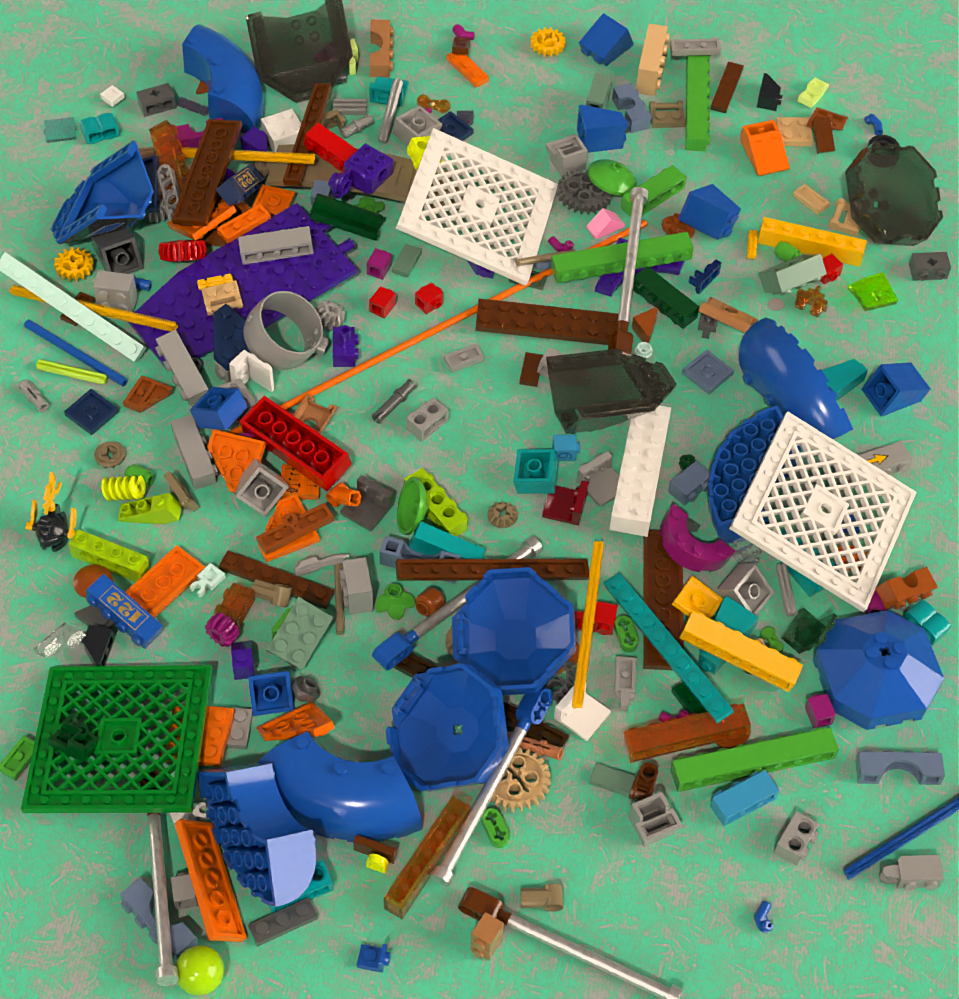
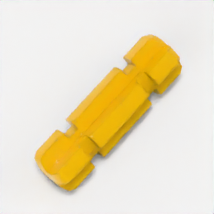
[747,229,758,260]
[197,274,233,290]

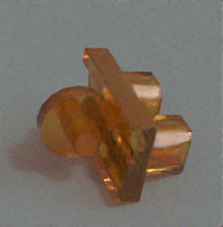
[795,286,828,317]

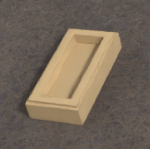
[793,184,830,215]

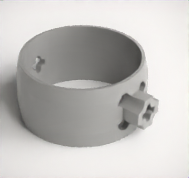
[243,291,328,370]

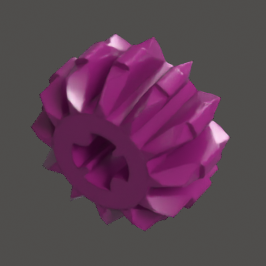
[205,613,240,647]

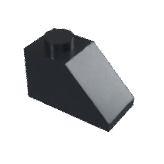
[757,73,783,111]
[81,625,115,666]

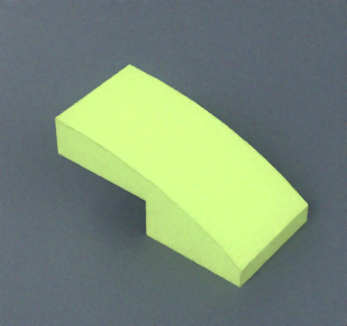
[347,39,358,75]
[797,78,829,108]

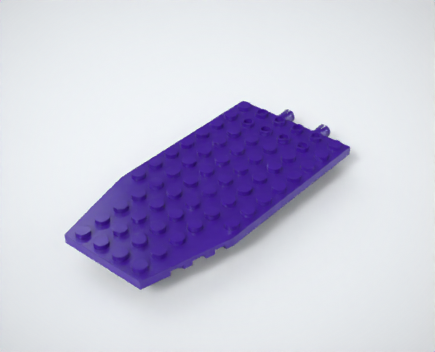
[128,203,357,369]

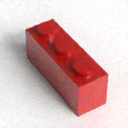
[304,123,358,172]

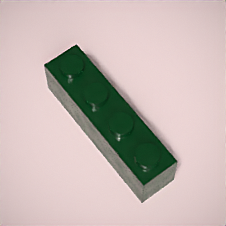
[633,266,700,329]

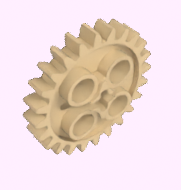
[483,747,551,813]

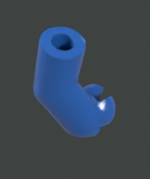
[864,114,883,135]

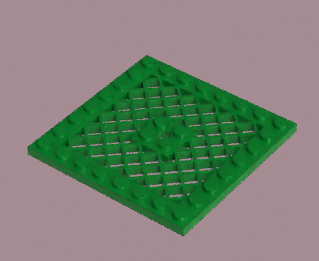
[21,665,212,813]

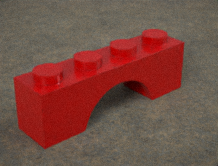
[574,601,618,635]

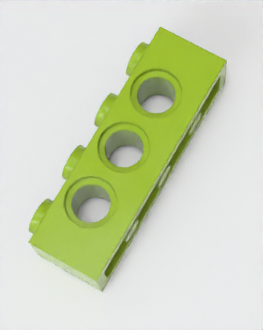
[404,468,468,537]
[68,529,150,582]

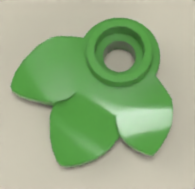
[354,196,384,213]
[375,583,415,620]

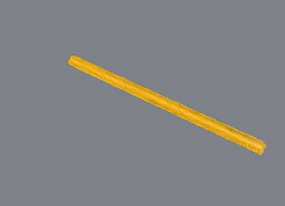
[158,146,315,164]
[9,284,178,331]
[572,541,604,709]

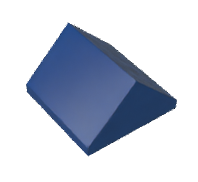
[248,670,294,716]

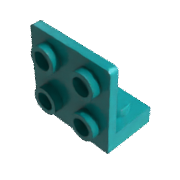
[369,76,409,107]

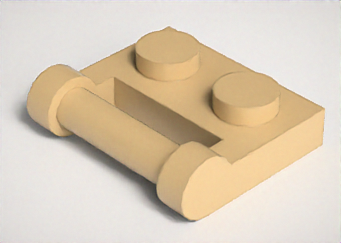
[828,198,867,237]
[201,281,243,316]

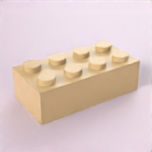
[636,24,670,96]

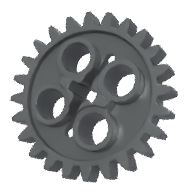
[556,169,612,215]

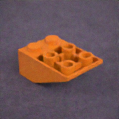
[740,120,790,176]

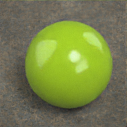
[175,945,224,996]

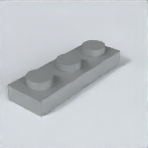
[670,38,721,56]

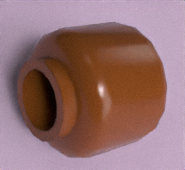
[415,587,445,617]

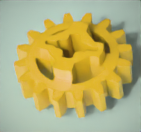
[530,27,566,57]
[54,247,94,282]

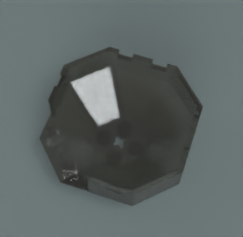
[845,142,943,246]

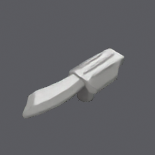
[294,554,350,576]

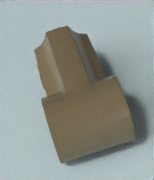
[251,579,292,607]
[520,884,564,912]

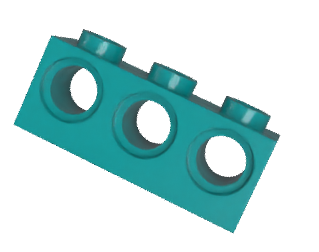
[269,860,333,914]

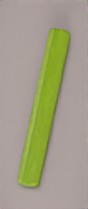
[36,359,107,385]

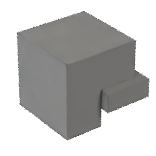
[546,134,588,177]
[629,792,683,847]

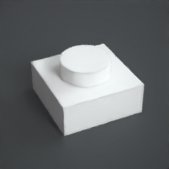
[100,85,125,107]

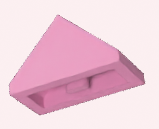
[587,208,625,240]

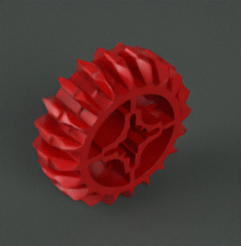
[158,240,207,261]

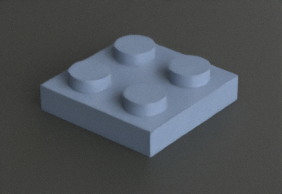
[682,350,734,394]

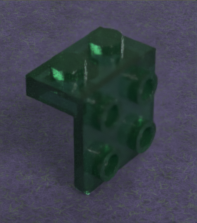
[781,608,837,654]

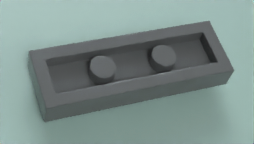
[248,897,318,947]

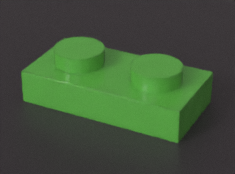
[0,735,35,781]

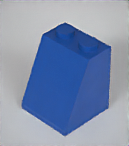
[579,13,634,66]
[577,105,628,153]
[678,184,741,240]
[862,362,931,416]

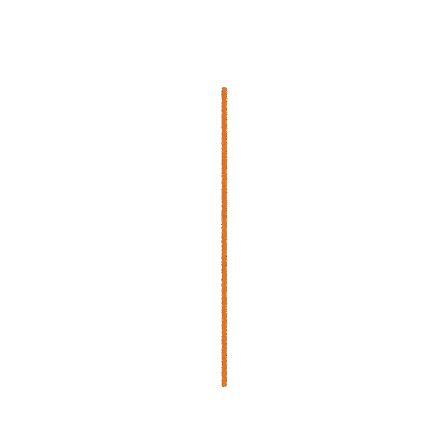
[227,220,648,435]

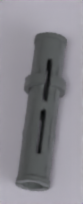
[372,379,417,424]

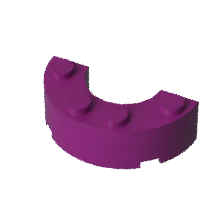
[660,503,735,572]

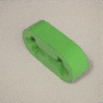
[614,615,639,653]
[482,808,509,848]

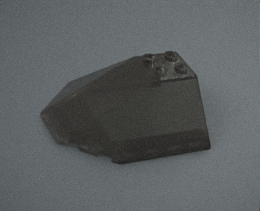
[245,0,353,103]
[546,349,677,434]

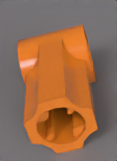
[325,482,362,507]

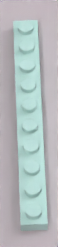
[0,252,146,363]

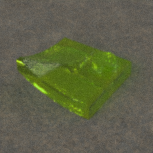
[848,272,898,311]

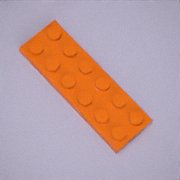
[175,819,247,942]

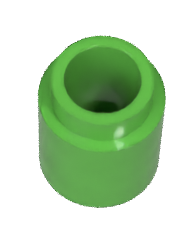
[774,241,800,261]
[124,464,154,488]

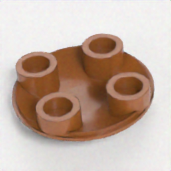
[662,213,695,238]
[73,564,114,598]

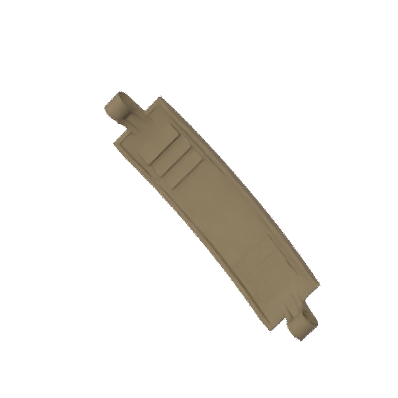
[253,144,463,211]

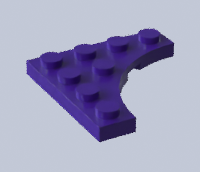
[595,238,685,297]

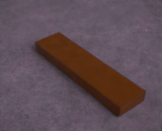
[710,61,744,113]

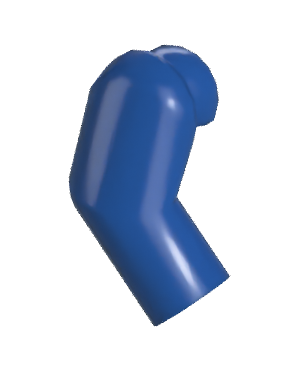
[754,901,773,933]

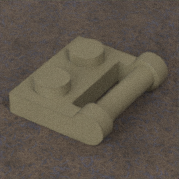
[649,101,686,128]

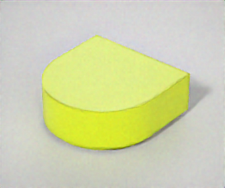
[366,854,389,874]

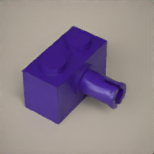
[333,325,359,367]

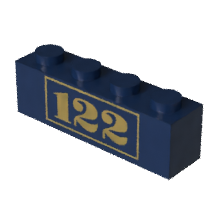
[216,163,265,206]

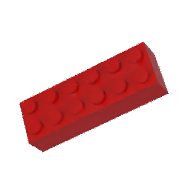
[239,395,352,491]

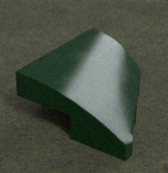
[48,712,98,762]

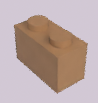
[470,912,504,961]

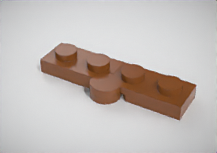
[256,503,334,555]

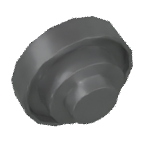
[291,676,321,702]

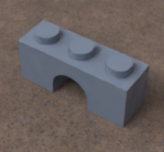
[612,83,652,133]

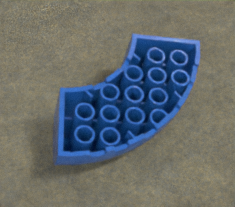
[182,24,264,133]
[739,317,853,439]
[708,405,801,543]
[258,731,422,842]
[197,763,316,907]

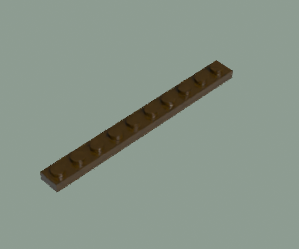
[393,653,569,749]

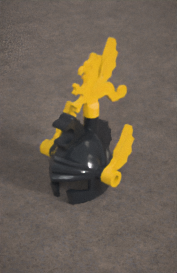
[25,472,77,552]

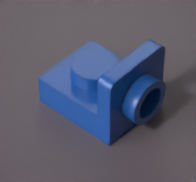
[357,944,391,973]

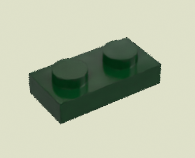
[671,682,709,722]

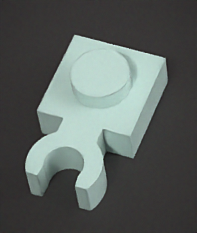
[190,563,226,598]

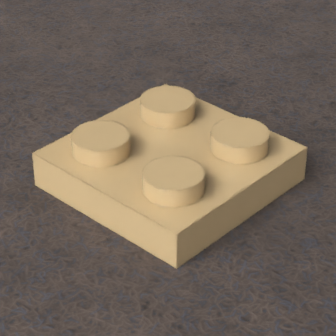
[776,117,813,146]

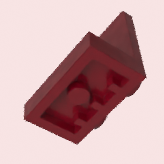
[542,480,589,526]

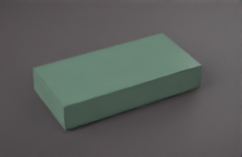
[392,243,422,277]
[589,763,636,797]

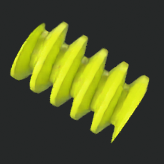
[101,475,146,501]

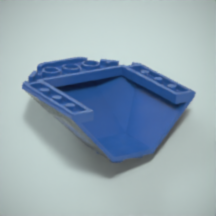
[50,141,154,244]

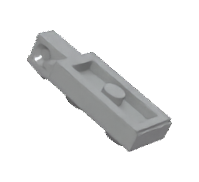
[614,656,636,711]

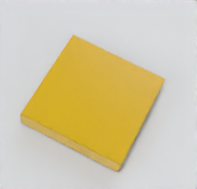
[672,576,723,619]

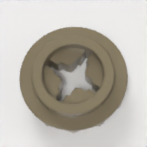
[94,442,125,469]
[487,500,518,528]

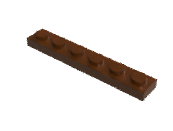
[219,550,334,610]

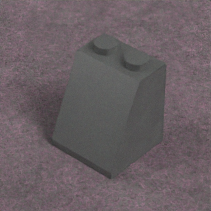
[90,228,144,274]

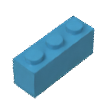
[710,770,779,826]

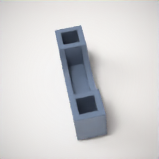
[379,536,461,584]
[855,750,945,785]
[120,877,199,961]

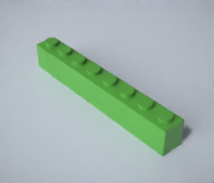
[685,55,710,151]
[551,232,694,283]
[671,727,839,792]

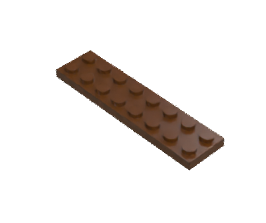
[171,119,242,226]
[475,298,619,345]
[643,530,684,671]

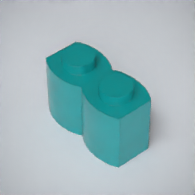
[80,113,119,144]
[904,599,951,646]

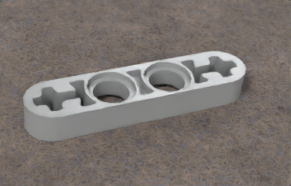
[157,164,181,220]

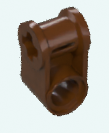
[629,762,658,800]

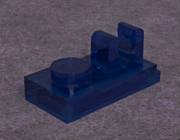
[689,259,722,294]

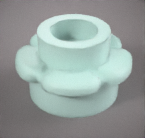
[635,342,653,359]

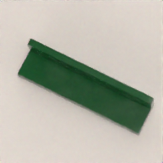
[310,193,383,241]

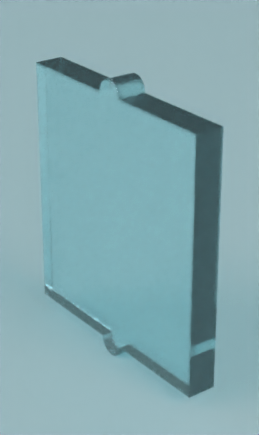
[43,117,77,143]

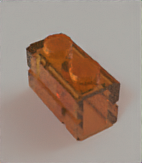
[214,583,255,630]

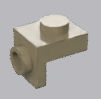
[321,109,346,130]

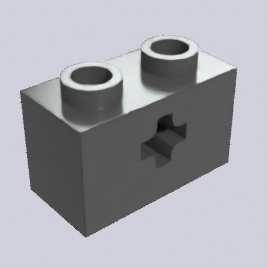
[136,83,176,117]
[909,252,951,281]

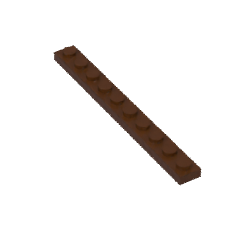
[395,559,589,581]

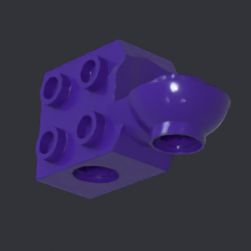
[328,143,393,199]

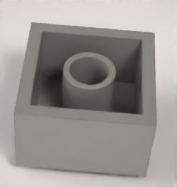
[93,270,138,314]
[339,557,373,615]

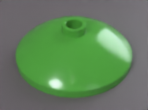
[588,159,637,196]
[397,477,429,535]

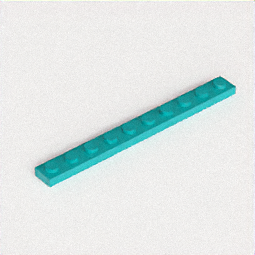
[603,572,734,724]

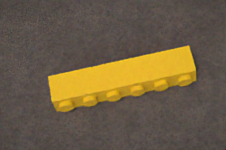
[758,217,867,267]
[679,611,803,692]

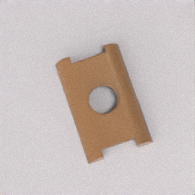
[698,297,758,333]
[293,394,338,434]

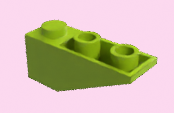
[118,493,182,524]

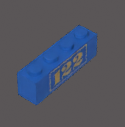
[86,574,163,649]

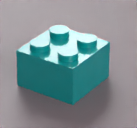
[513,449,559,494]

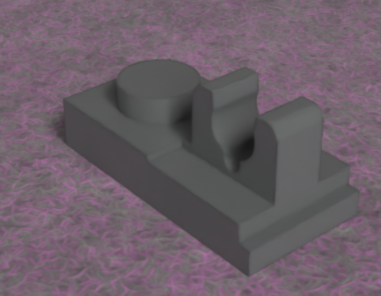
[698,313,718,339]

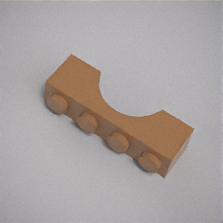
[369,19,393,78]

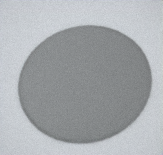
[768,298,784,311]

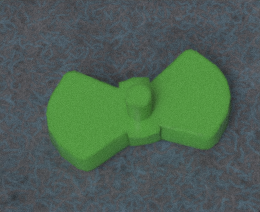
[760,627,784,653]

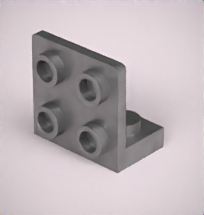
[340,475,393,531]

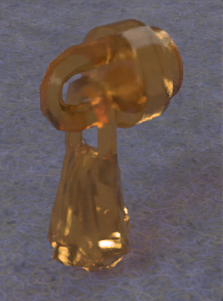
[417,94,451,114]

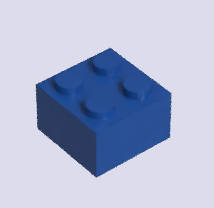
[190,387,248,430]

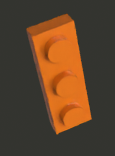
[446,52,489,88]
[217,204,271,243]

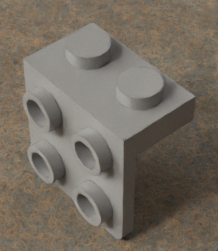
[576,451,619,506]

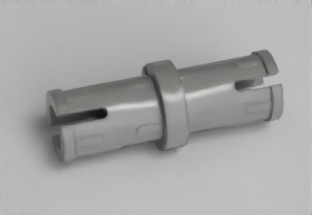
[340,114,374,139]
[18,380,49,412]

